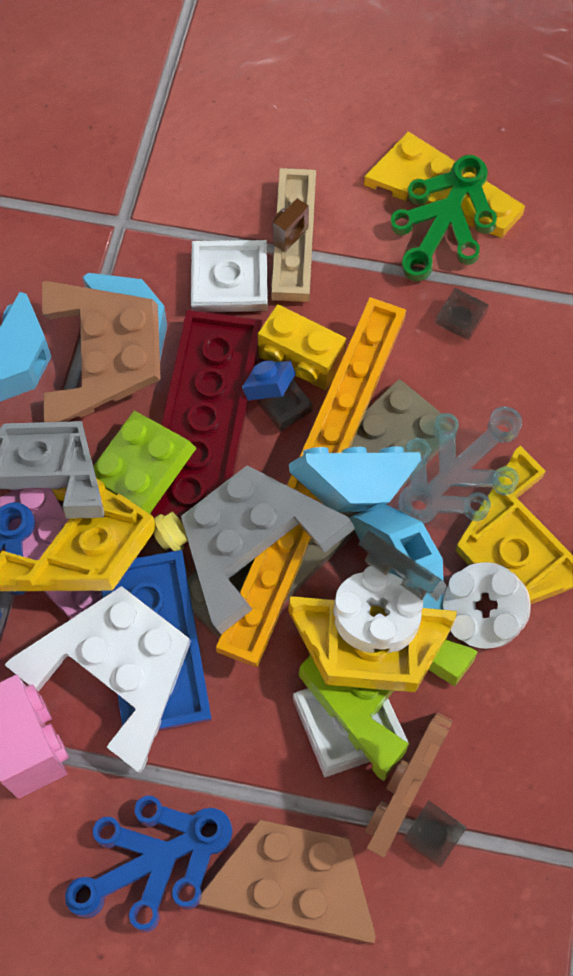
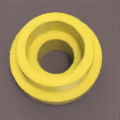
[153,512,188,551]

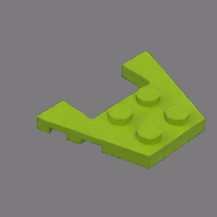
[298,640,478,781]

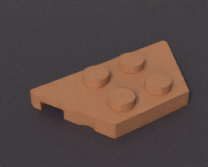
[198,820,376,944]

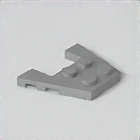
[0,421,105,518]
[181,466,355,634]

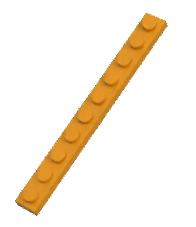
[216,297,406,668]

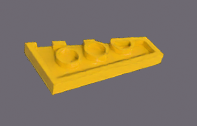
[364,131,525,238]

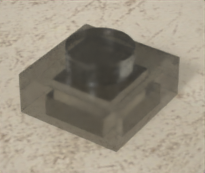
[435,288,489,341]
[258,379,313,432]
[402,801,467,868]

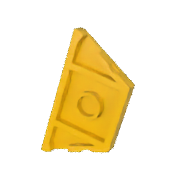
[288,596,457,692]

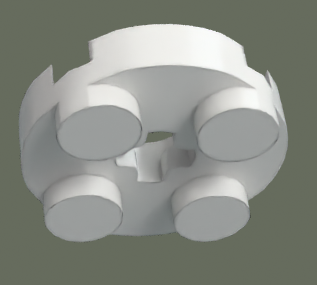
[443,562,531,648]
[333,566,423,653]

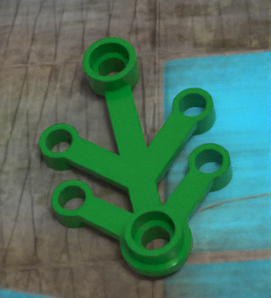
[391,155,497,281]

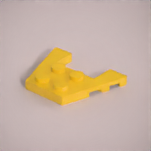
[455,446,573,604]
[0,478,157,591]

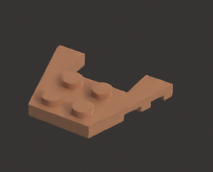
[42,281,161,422]
[365,712,453,858]

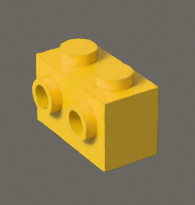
[258,304,346,391]

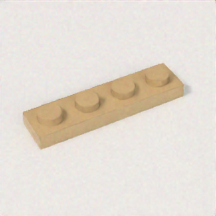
[272,168,316,302]

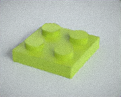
[93,410,196,514]

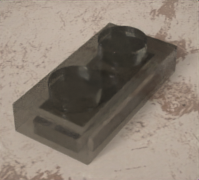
[358,530,447,601]

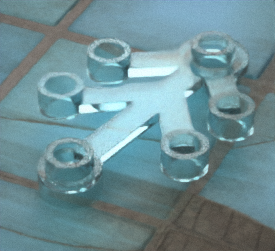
[398,406,522,524]

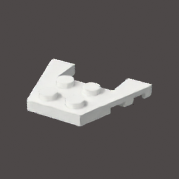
[5,586,191,773]

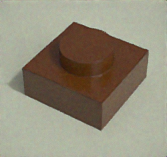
[272,198,309,253]

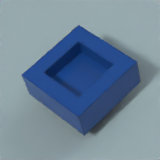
[242,361,296,400]

